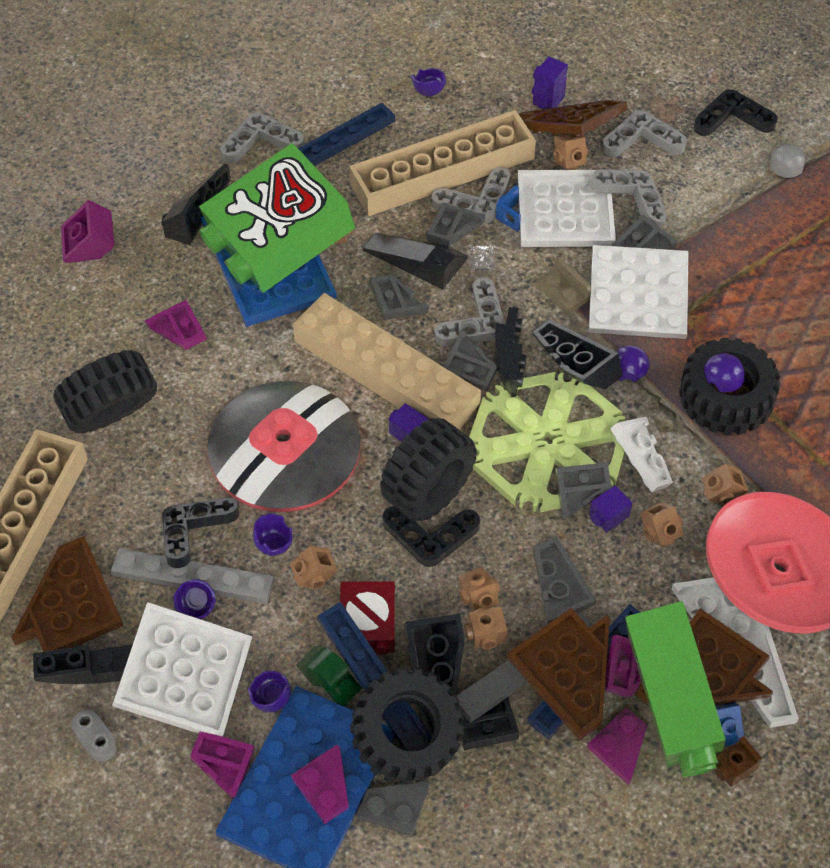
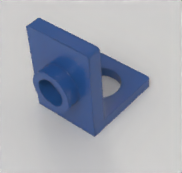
[496,185,521,232]
[715,702,744,746]

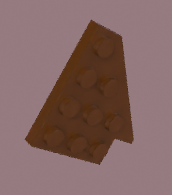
[519,100,627,137]
[11,536,124,652]
[507,608,610,741]
[634,608,773,706]

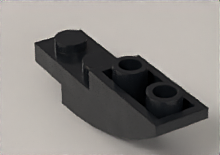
[495,307,527,397]
[33,644,133,684]

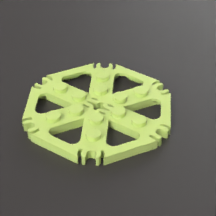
[469,372,625,512]

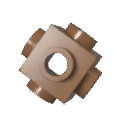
[553,134,588,170]
[702,463,748,506]
[640,502,684,546]
[290,546,337,589]
[458,567,500,611]
[464,607,507,649]

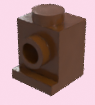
[714,736,762,787]

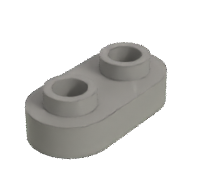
[71,710,117,761]

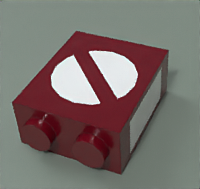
[340,581,395,655]

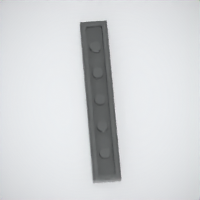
[457,612,592,723]

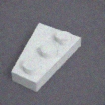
[611,417,673,492]

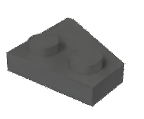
[369,274,429,320]
[555,462,612,519]

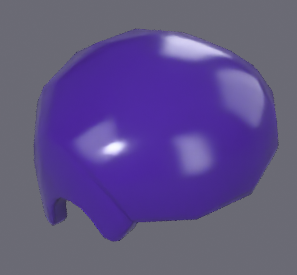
[411,68,447,97]
[616,345,650,382]
[704,353,744,392]
[252,513,293,556]
[173,579,216,620]
[248,671,291,713]

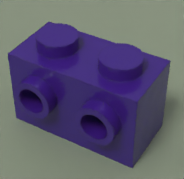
[532,56,568,109]

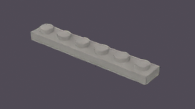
[111,548,274,604]

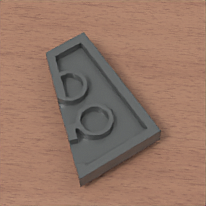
[533,537,596,625]

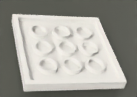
[517,170,616,247]
[589,245,688,339]
[112,602,252,737]

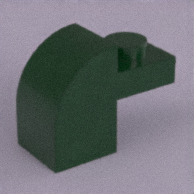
[296,646,362,706]

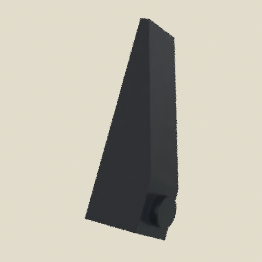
[161,164,231,245]
[363,233,468,289]
[532,319,623,389]
[404,613,465,733]

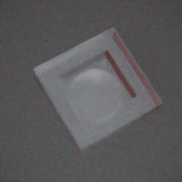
[470,246,494,271]

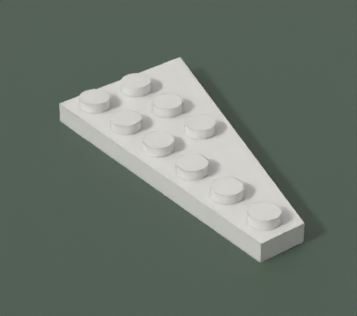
[671,577,799,728]

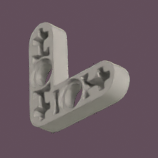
[602,110,687,157]
[220,113,304,163]
[431,167,511,223]
[588,169,667,227]
[435,278,504,347]

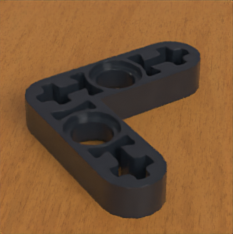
[694,89,778,136]
[162,498,239,568]
[382,506,480,567]

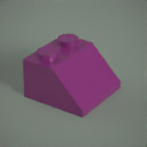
[61,200,115,263]

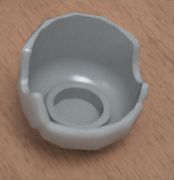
[770,144,805,178]

